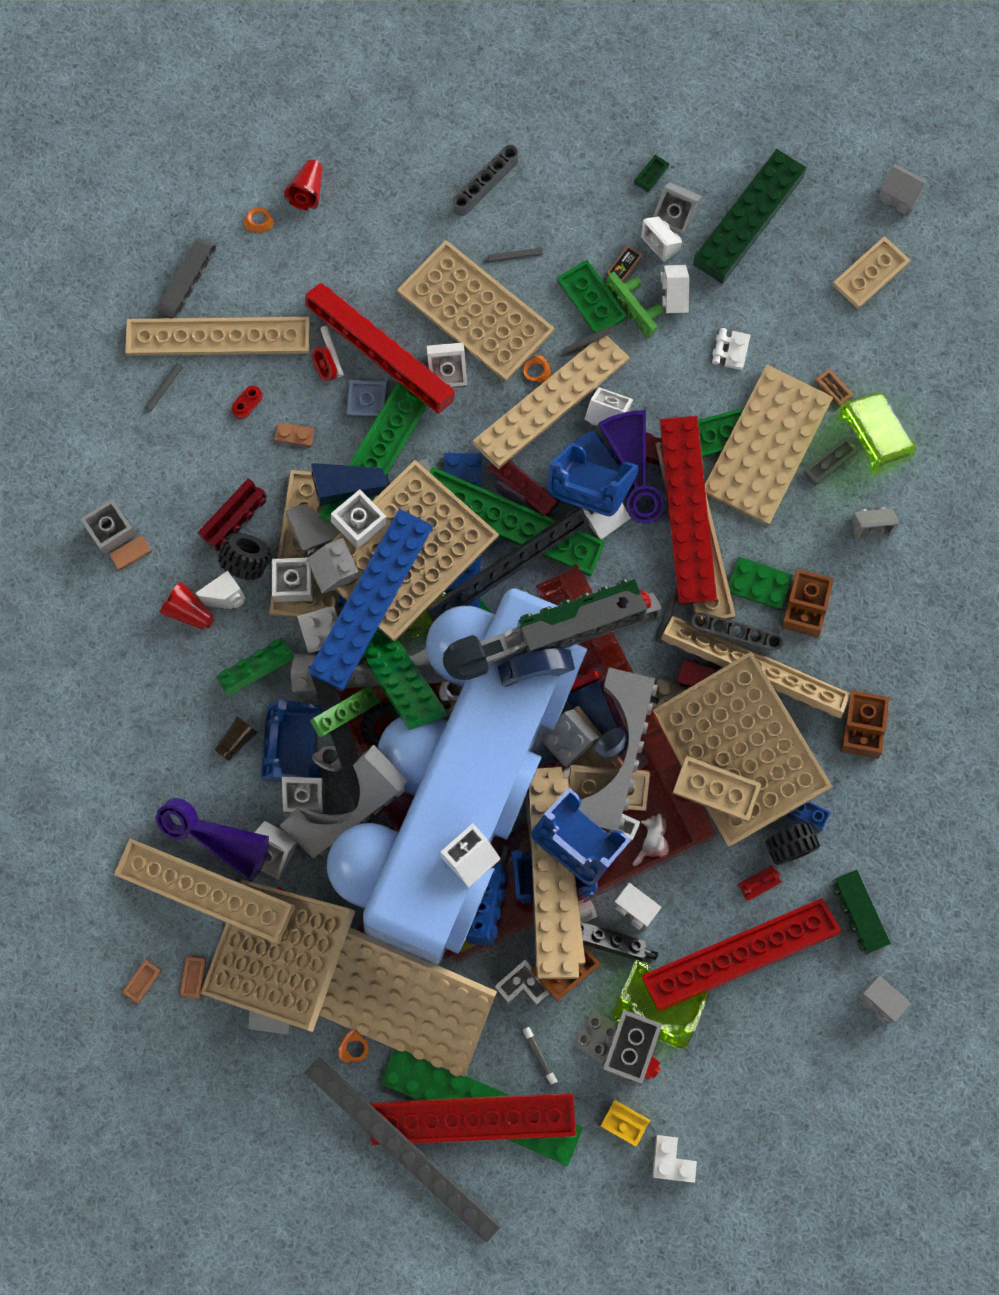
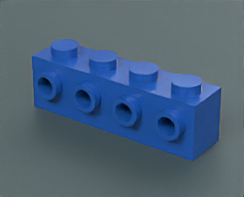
[466,863,508,946]

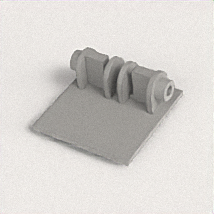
[572,1010,618,1065]

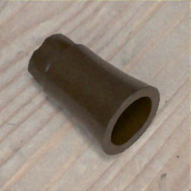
[215,716,258,761]

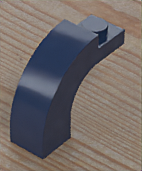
[497,649,575,687]

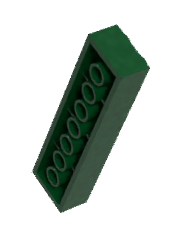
[693,149,807,284]

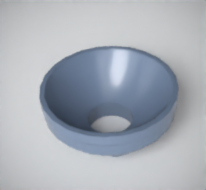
[595,727,628,758]

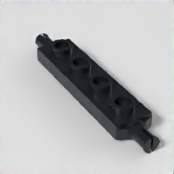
[580,921,658,962]

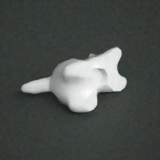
[632,814,669,866]

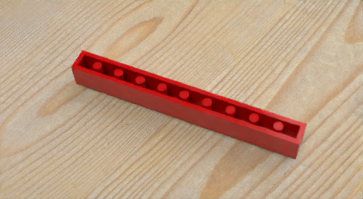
[305,283,455,414]

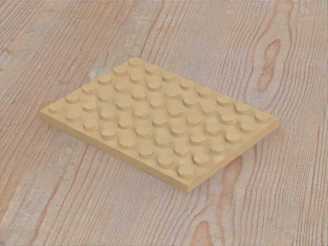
[309,460,499,642]
[651,652,833,847]
[200,880,355,1032]
[319,927,497,1077]

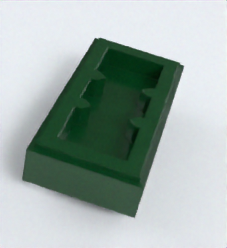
[634,155,670,193]

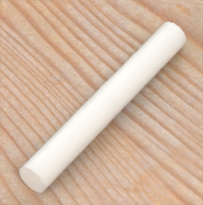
[320,326,344,378]

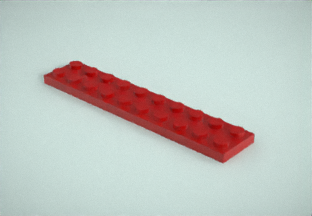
[659,416,717,605]
[641,898,841,1013]
[370,1093,576,1145]

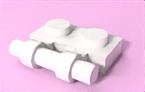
[712,328,750,370]

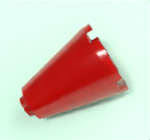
[284,160,323,211]
[159,582,215,630]

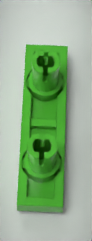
[605,272,663,339]
[310,685,380,738]

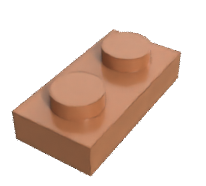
[274,422,315,447]

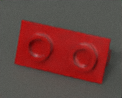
[738,865,782,902]

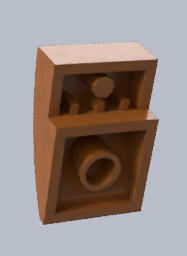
[781,569,834,638]
[840,690,890,759]
[530,945,600,1002]

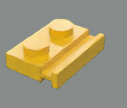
[600,1100,650,1147]

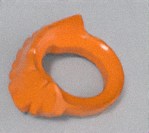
[243,207,274,233]
[523,355,551,383]
[338,1030,369,1063]

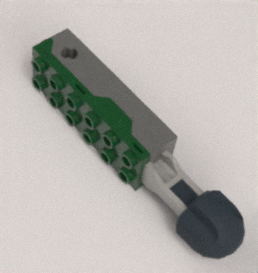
[443,579,651,680]

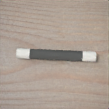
[522,1027,558,1085]

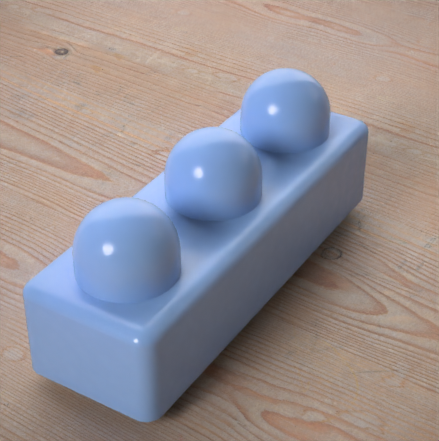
[327,588,587,966]

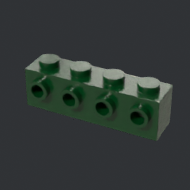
[832,869,891,955]

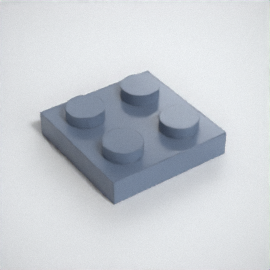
[347,380,387,419]

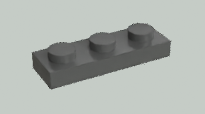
[803,436,859,486]

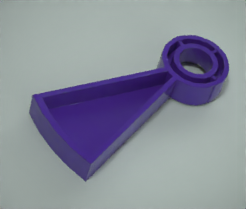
[598,410,664,524]
[156,798,269,882]

